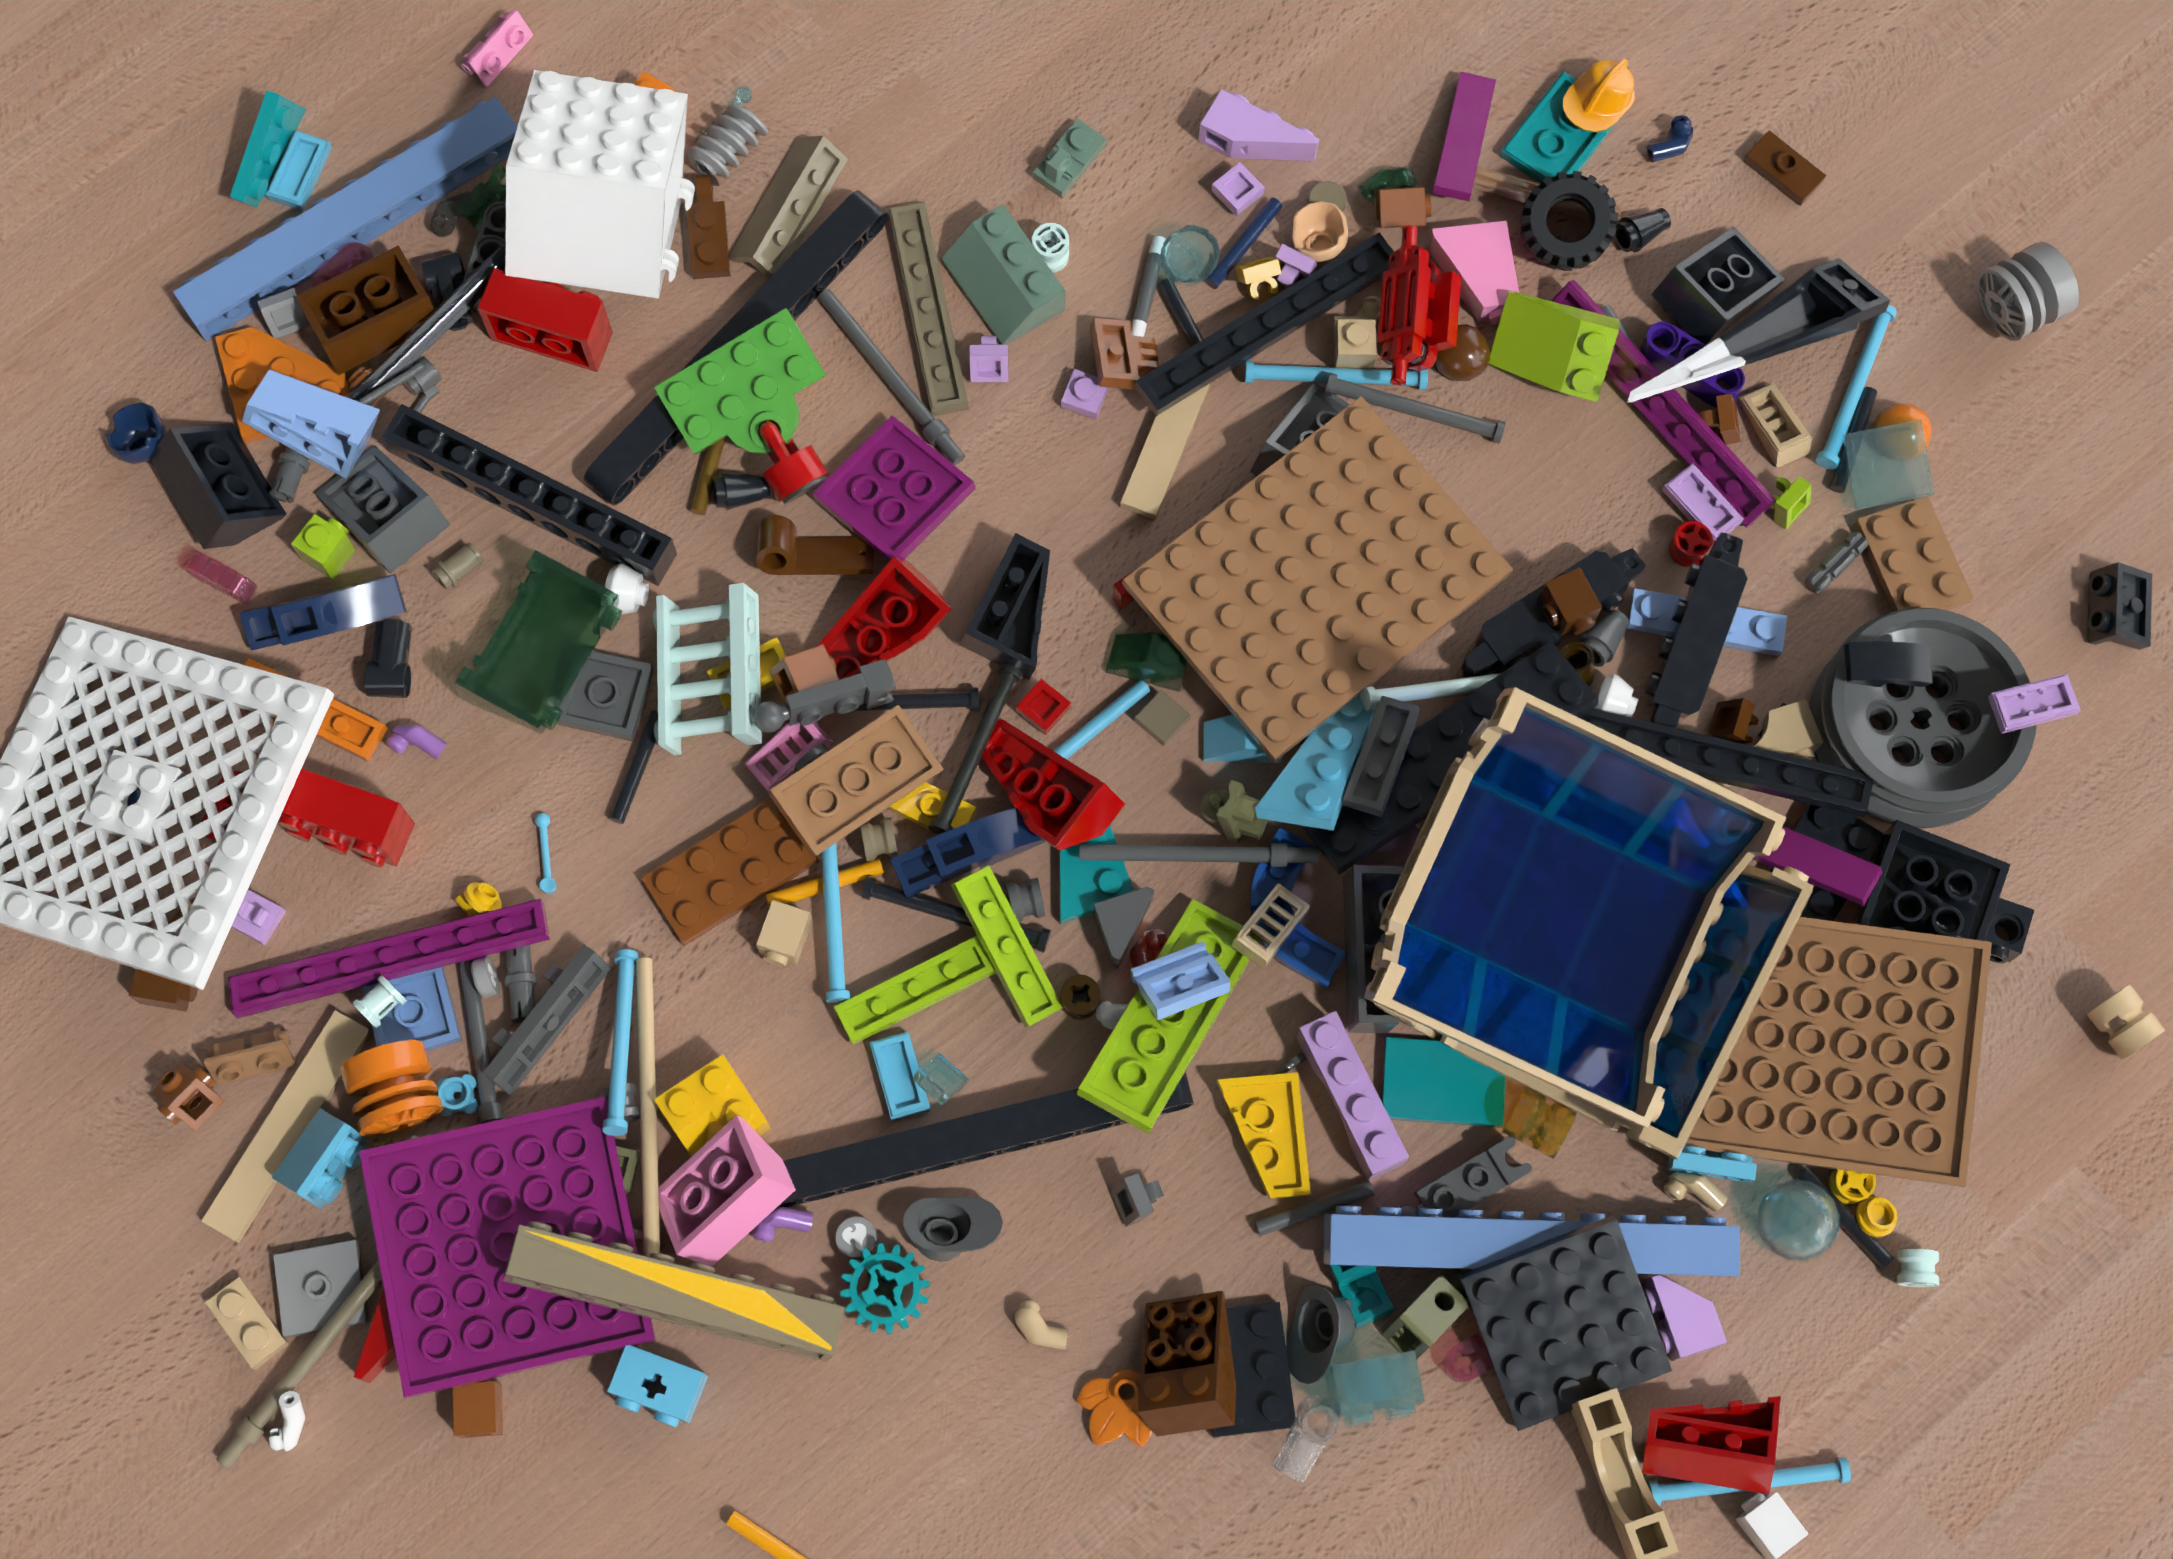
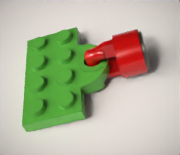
[654,308,829,504]

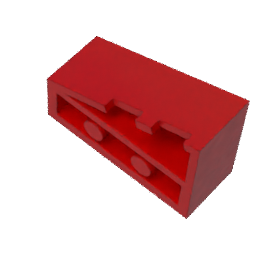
[1642,1396,1781,1494]

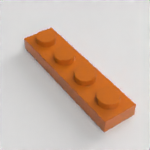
[244,657,388,762]

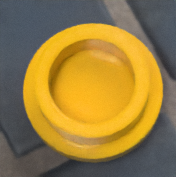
[1856,1196,1897,1238]

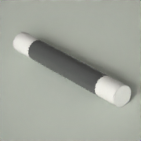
[1131,236,1167,337]

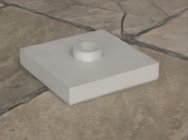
[273,1240,369,1338]

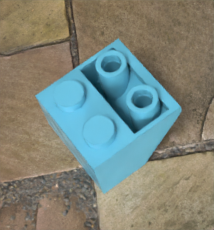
[272,1108,369,1209]

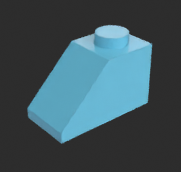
[1203,715,1283,763]

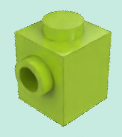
[291,514,356,580]

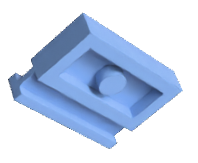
[1131,942,1230,1020]

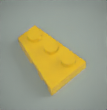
[1216,1072,1311,1199]

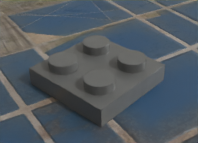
[555,647,654,742]

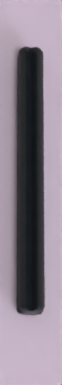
[346,246,506,406]

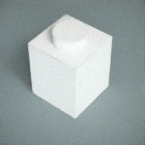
[1735,1492,1808,1559]

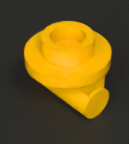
[455,882,502,916]

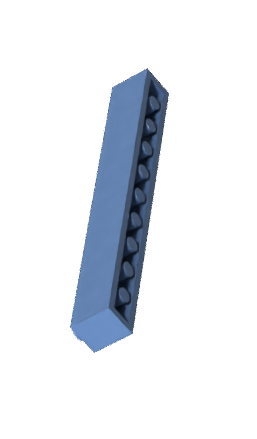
[173,96,518,342]
[1324,1206,1740,1277]

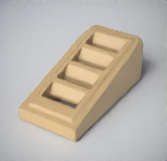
[1740,383,1812,468]
[1231,883,1311,970]

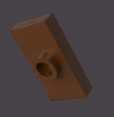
[1743,130,1827,206]

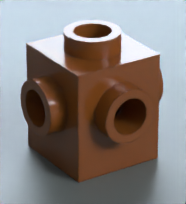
[152,1061,225,1132]

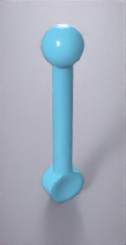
[534,813,557,894]

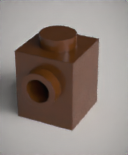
[1539,567,1602,636]

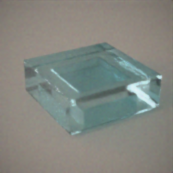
[912,1052,969,1106]

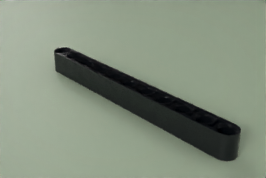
[583,190,889,506]
[778,1071,1194,1208]

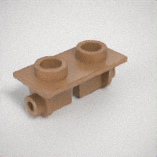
[203,1028,296,1085]

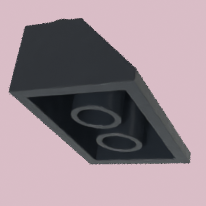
[150,423,286,549]

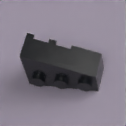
[960,533,1050,679]

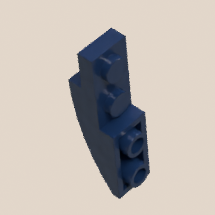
[239,574,407,651]
[890,808,1046,898]

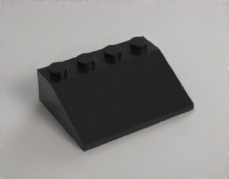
[1852,820,2011,941]

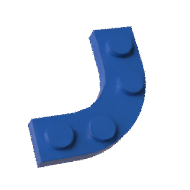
[1250,828,1346,989]

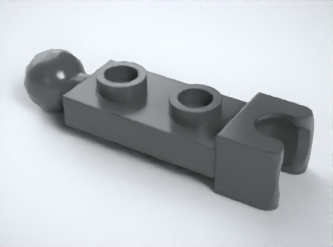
[753,660,896,733]
[1399,1136,1532,1218]

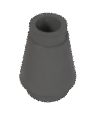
[1579,609,1629,667]

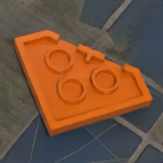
[215,327,350,444]

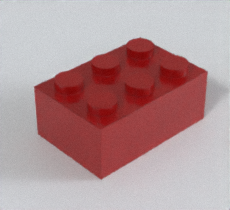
[478,268,613,372]
[278,769,415,868]

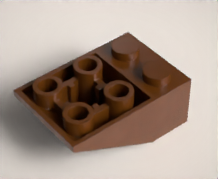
[1138,1291,1236,1437]

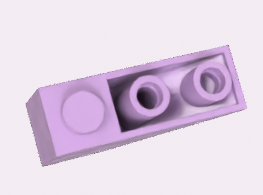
[1198,89,1320,161]

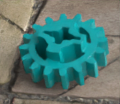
[840,1243,930,1335]

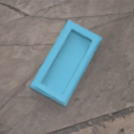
[266,131,332,211]
[870,1032,931,1121]

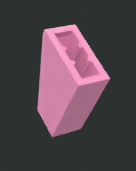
[1428,221,1519,325]

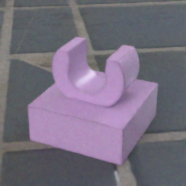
[1276,244,1318,288]
[970,336,1008,382]
[231,890,286,946]

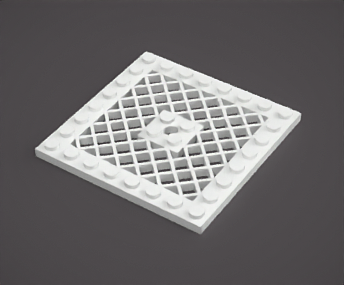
[0,616,334,990]

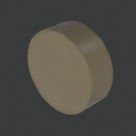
[1308,181,1346,212]

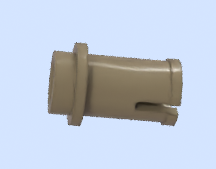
[432,543,484,589]

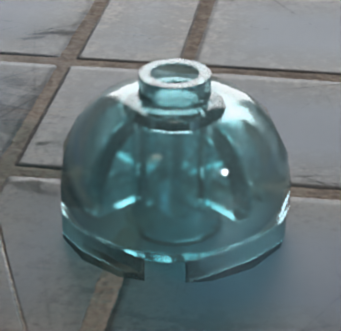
[1756,1179,1840,1261]

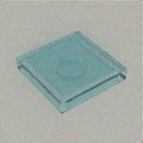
[1842,419,1934,510]

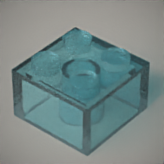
[1325,1351,1425,1428]

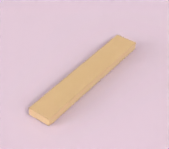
[201,1010,372,1243]

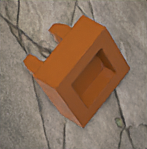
[1699,393,1741,444]

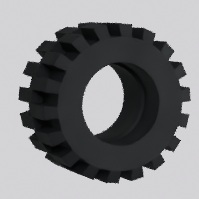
[1520,171,1618,271]

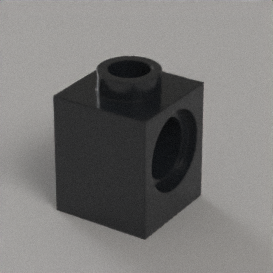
[1985,897,2035,964]

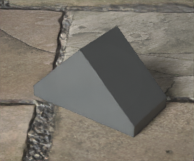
[1093,887,1154,969]

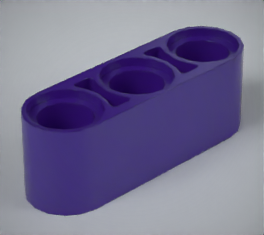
[1640,322,1745,408]

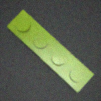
[951,865,1063,1027]
[834,936,996,1045]

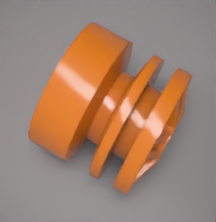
[340,1040,444,1137]

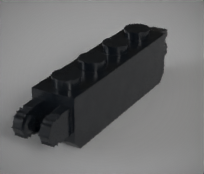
[1644,532,1748,728]
[1461,548,1646,678]

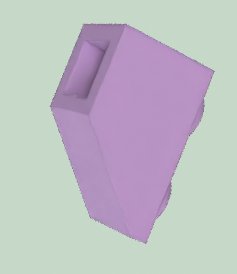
[1643,1275,1727,1361]

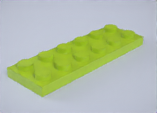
[1077,899,1262,1134]

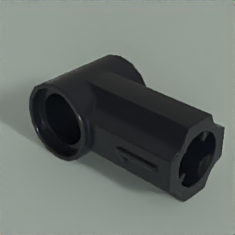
[421,252,473,331]
[364,619,412,698]

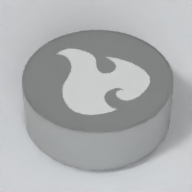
[471,956,500,998]
[836,1217,877,1260]

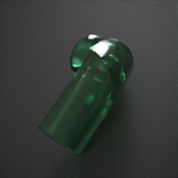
[1359,166,1417,201]

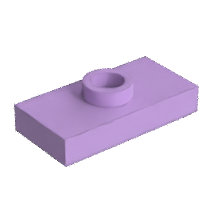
[1662,463,1744,546]
[1988,674,2081,734]

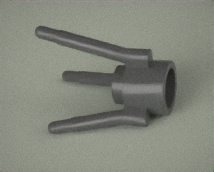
[358,356,442,413]

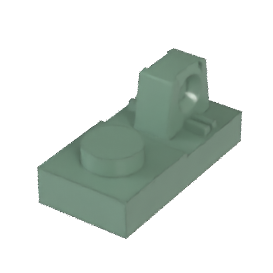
[1032,118,1107,198]

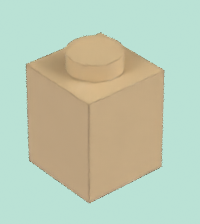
[1334,319,1377,369]
[756,900,813,967]

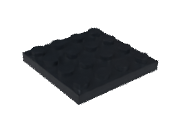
[1458,1215,1672,1431]

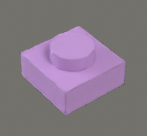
[1212,162,1265,216]
[1061,369,1109,420]

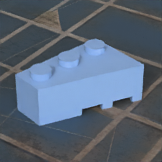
[242,369,380,479]

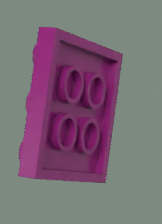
[812,415,976,562]

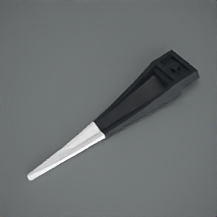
[1628,258,1890,402]

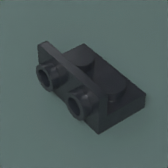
[2087,562,2152,650]

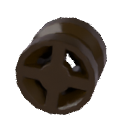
[1060,974,1100,1020]

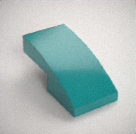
[1321,1246,1394,1329]

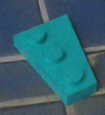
[229,90,307,208]
[1060,825,1134,924]

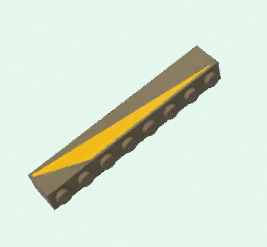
[502,1222,845,1362]

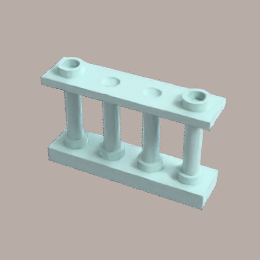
[653,583,762,756]

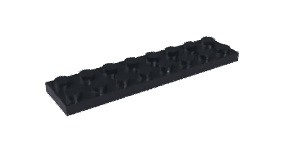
[1301,641,1599,875]

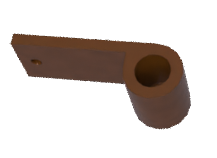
[755,515,874,575]

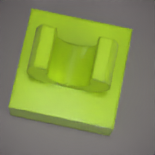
[1769,476,1812,530]

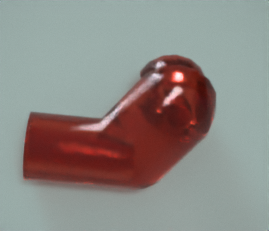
[1129,928,1167,987]

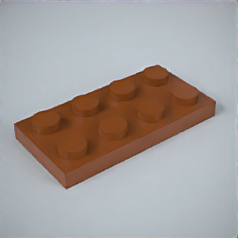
[641,798,819,946]

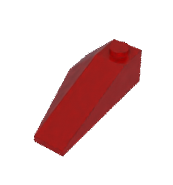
[816,556,952,680]
[982,718,1125,850]

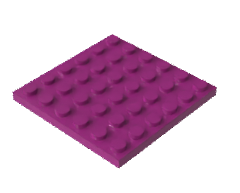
[359,1096,656,1399]

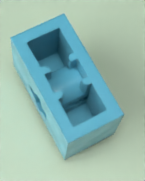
[607,1345,708,1428]

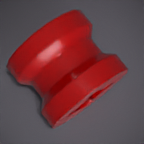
[1669,521,1713,567]

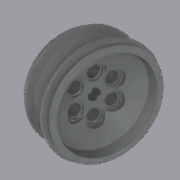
[1809,608,2036,829]

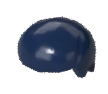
[106,402,167,464]

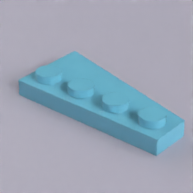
[1255,697,1378,830]

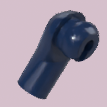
[1647,115,1693,163]

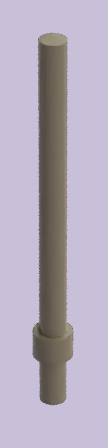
[216,1260,383,1469]

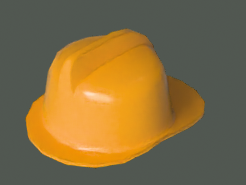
[1563,58,1635,132]

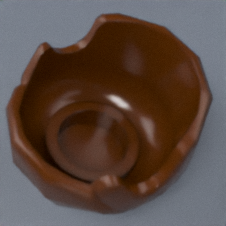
[1435,324,1490,381]

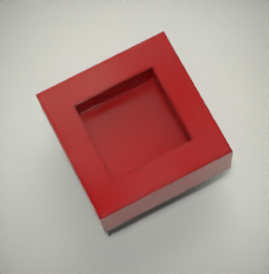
[1016,678,1071,735]

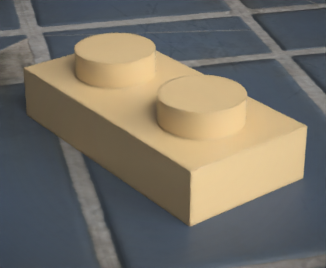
[205,1277,290,1370]

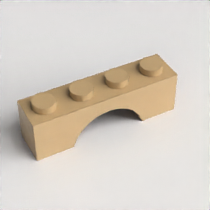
[1659,699,1823,800]
[1571,1388,1679,1559]

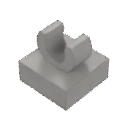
[258,288,310,339]

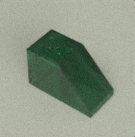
[1105,632,1188,692]

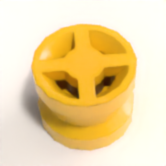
[1828,1169,1876,1205]

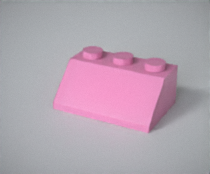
[658,1115,796,1267]

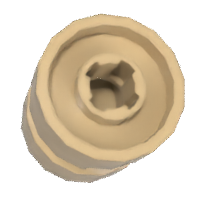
[2086,984,2165,1060]

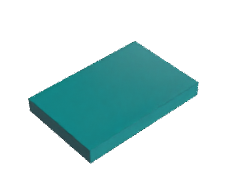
[1500,71,1621,184]
[1382,1037,1507,1128]

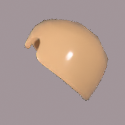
[1291,201,1348,262]

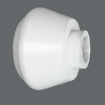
[603,563,649,616]
[1593,674,1638,718]

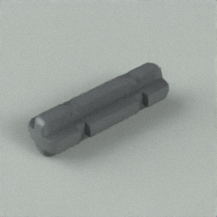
[1805,531,1868,594]

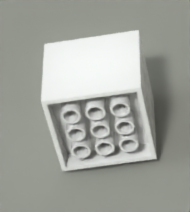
[505,70,695,299]

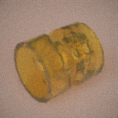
[1502,1086,1577,1159]

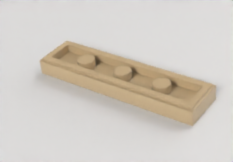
[1120,384,1210,520]

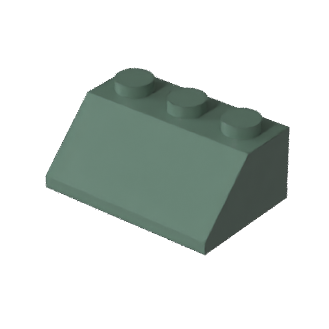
[941,204,1065,345]

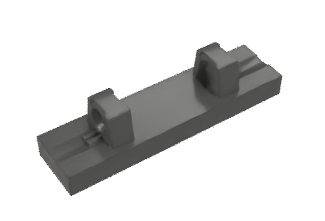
[483,945,611,1096]

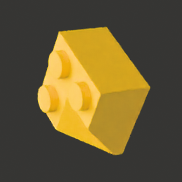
[654,1054,771,1157]

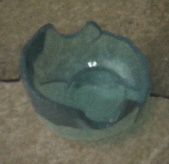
[1159,225,1220,286]

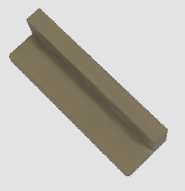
[729,135,848,279]

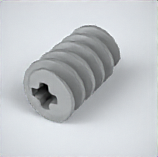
[687,104,769,186]

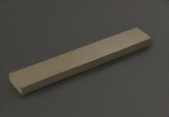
[888,201,969,416]

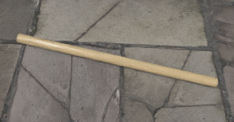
[636,958,660,1257]

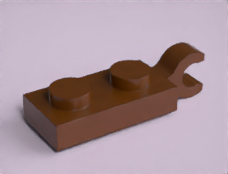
[687,175,731,279]

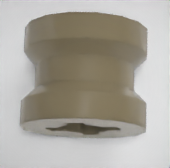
[861,817,898,862]

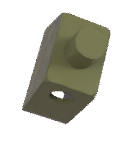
[1382,1270,1470,1365]

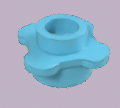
[436,1074,478,1117]

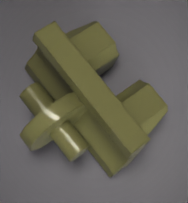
[1200,780,1268,843]

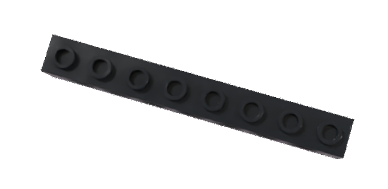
[382,404,677,586]

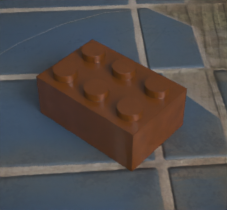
[295,245,435,375]

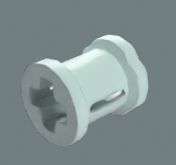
[352,975,407,1028]

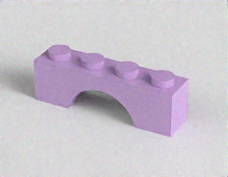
[1296,1011,1409,1181]

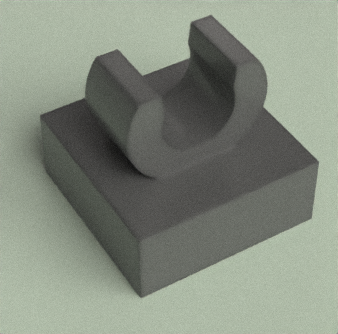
[1110,1173,1164,1227]

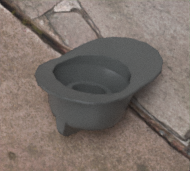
[903,1197,1003,1262]
[1286,1284,1355,1384]

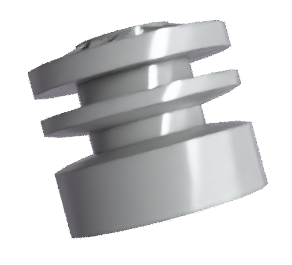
[1976,241,2079,341]

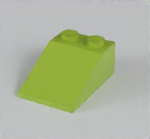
[1488,290,1619,402]

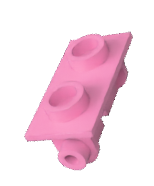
[461,9,533,88]

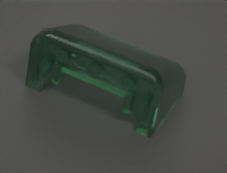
[454,550,622,734]

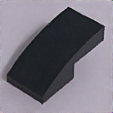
[1844,641,1933,687]

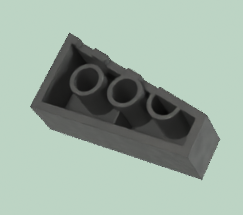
[1343,865,1431,1033]

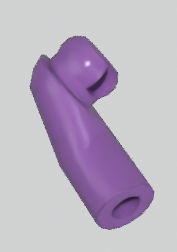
[386,725,447,759]
[752,1207,813,1242]

